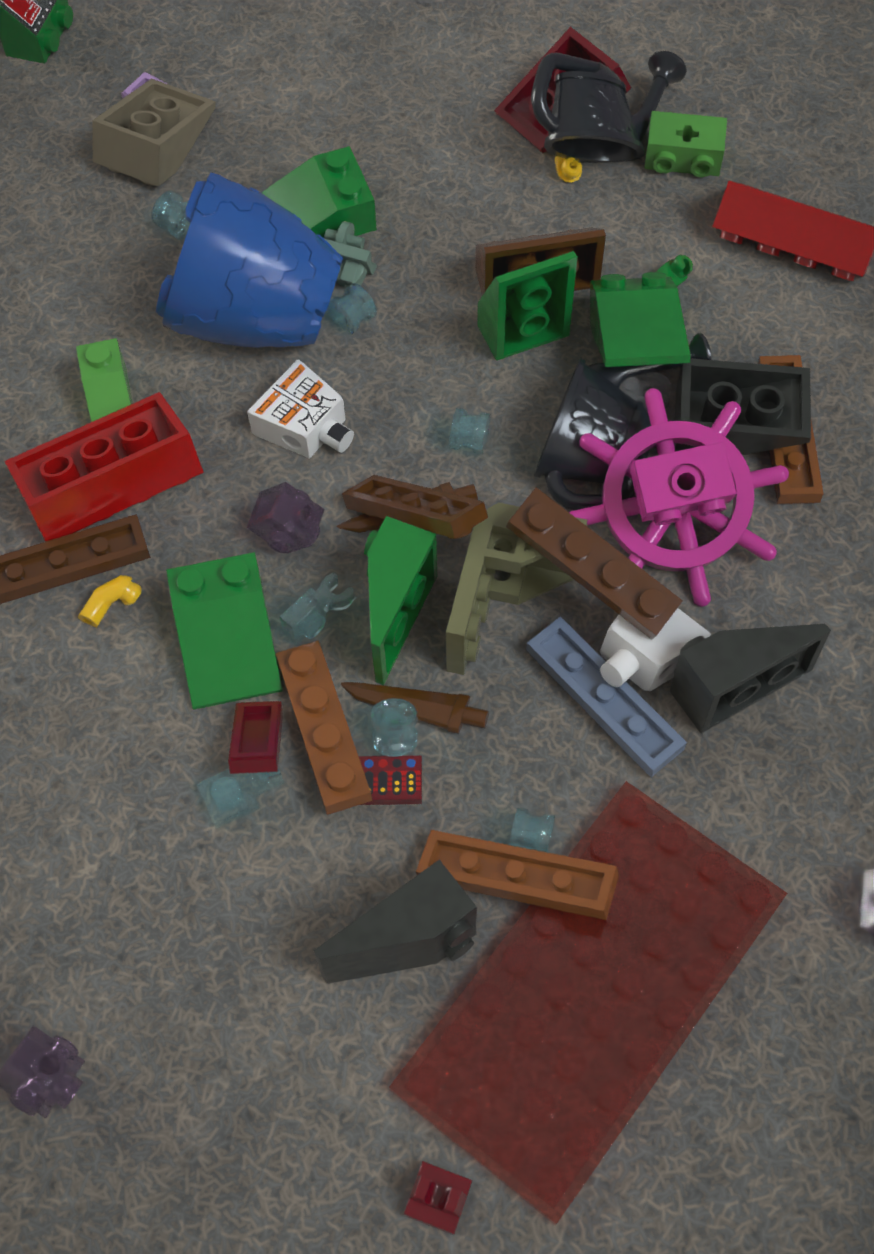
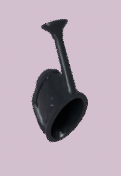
[531,51,687,163]
[534,333,712,510]

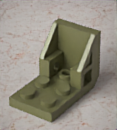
[446,503,588,675]

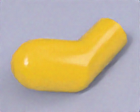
[555,156,582,183]
[78,575,142,628]

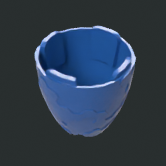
[156,172,343,348]

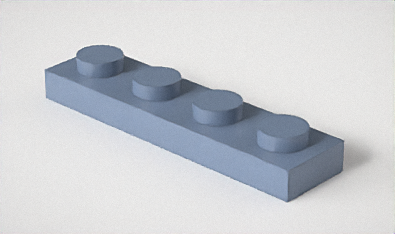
[526,616,687,777]

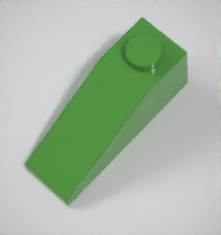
[76,338,133,422]

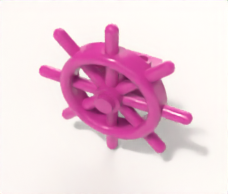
[569,388,789,607]

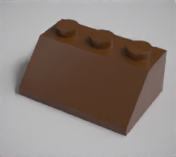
[475,227,606,295]

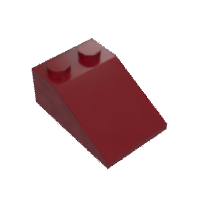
[494,27,631,153]

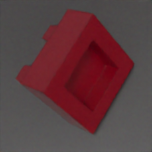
[404,1161,472,1235]

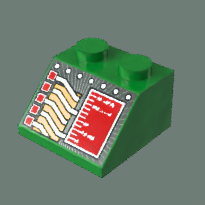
[0,0,73,64]

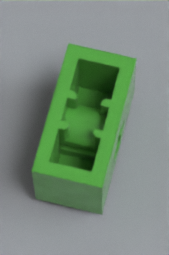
[644,111,727,177]

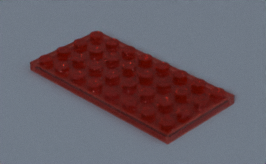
[389,781,788,1226]

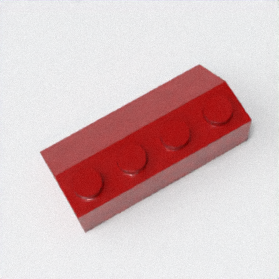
[712,180,874,281]
[4,392,204,542]

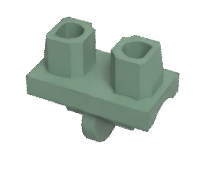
[325,221,377,290]

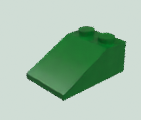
[261,146,377,239]
[477,251,577,361]
[590,272,691,367]
[364,516,438,685]
[166,552,283,710]

